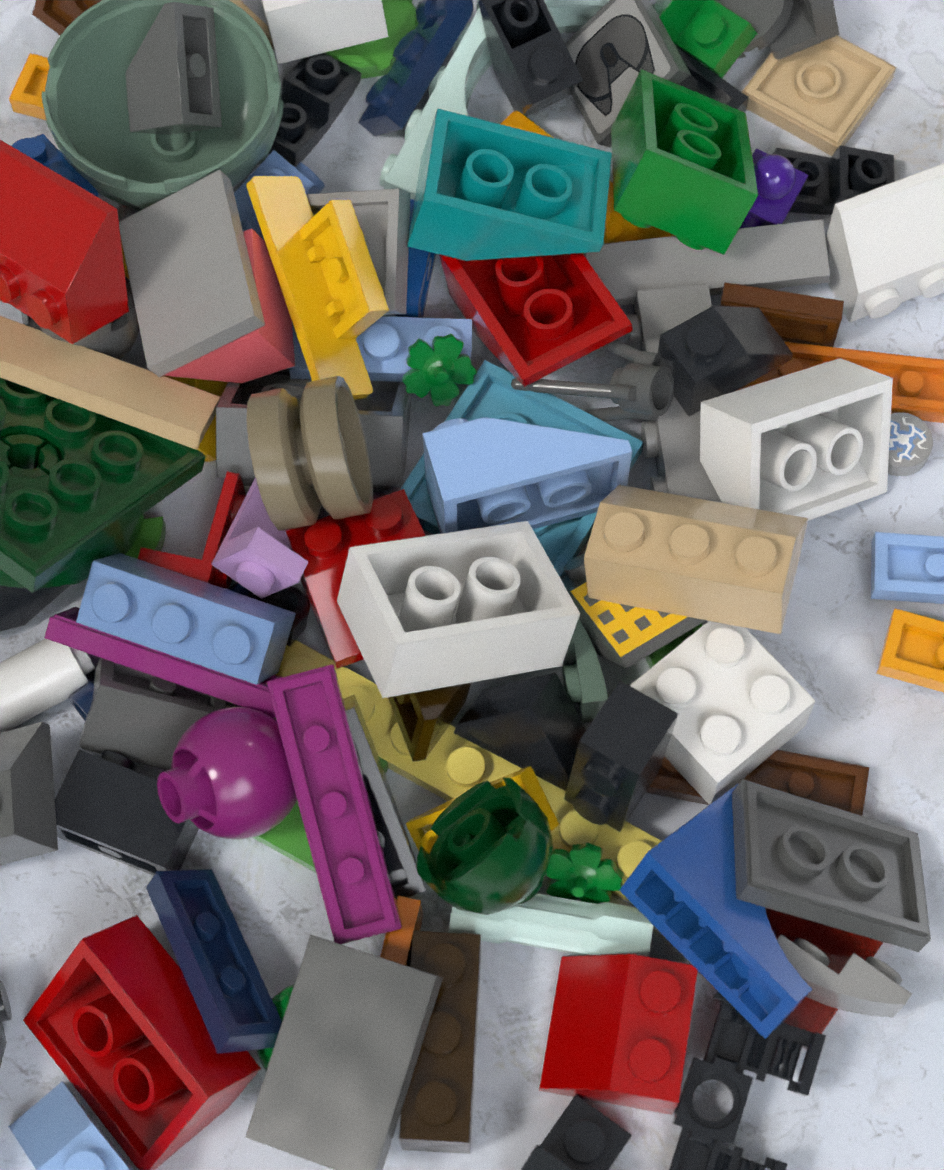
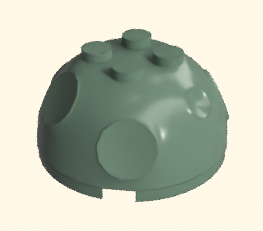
[42,0,284,211]

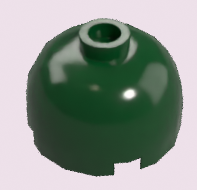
[417,777,553,915]

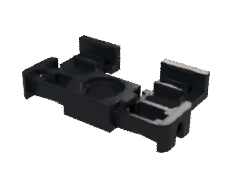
[669,991,826,1170]

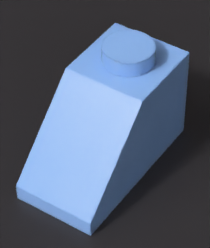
[9,1081,134,1170]

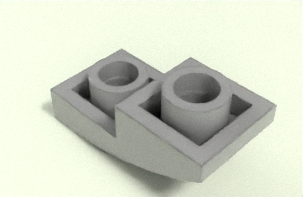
[777,934,912,1017]

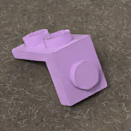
[211,478,308,599]

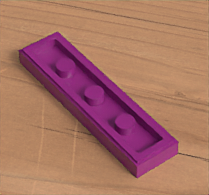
[44,607,282,718]
[267,664,402,944]

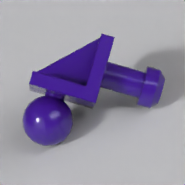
[739,148,808,229]

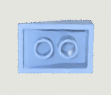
[423,417,632,534]

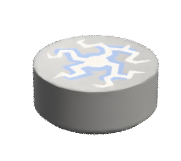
[888,412,933,476]

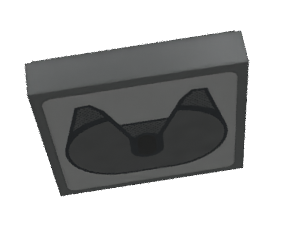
[565,0,690,148]

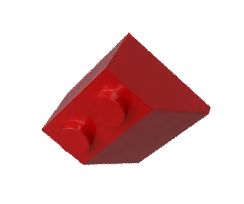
[286,489,425,669]
[539,954,698,1115]

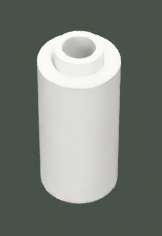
[0,639,95,733]

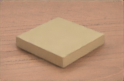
[742,36,896,156]

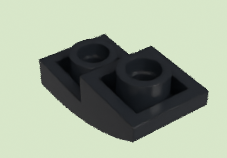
[269,53,361,167]
[773,145,895,215]

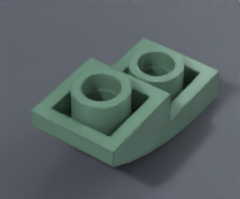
[562,618,608,723]

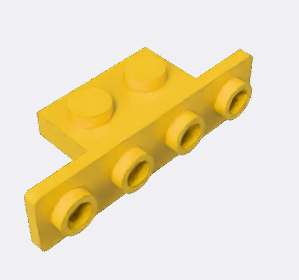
[246,176,389,400]

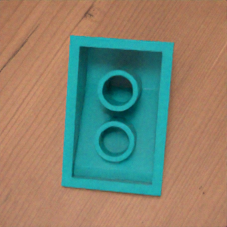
[407,108,612,261]

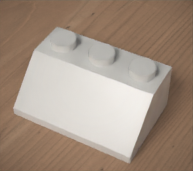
[826,163,944,323]
[700,358,893,521]

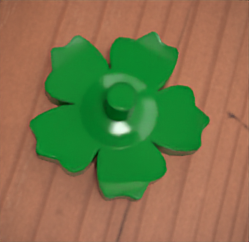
[402,334,477,407]
[546,842,624,904]

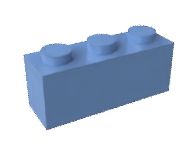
[76,553,296,685]

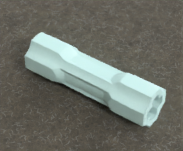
[449,894,654,957]

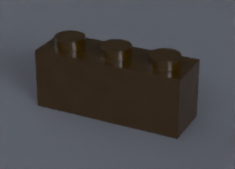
[399,931,481,1154]

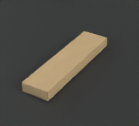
[0,316,220,450]

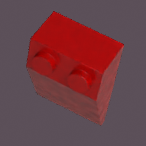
[439,253,633,387]

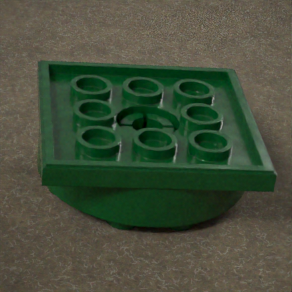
[0,378,206,593]

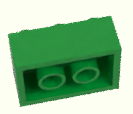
[611,69,758,255]

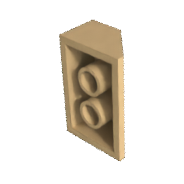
[584,485,808,634]

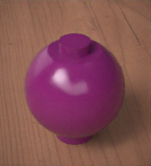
[157,707,297,840]

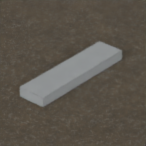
[586,219,830,306]

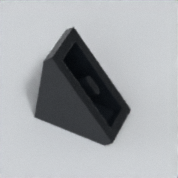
[454,672,586,791]

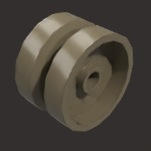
[246,376,373,531]

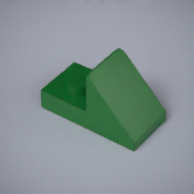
[653,0,757,78]

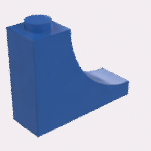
[619,783,812,1039]

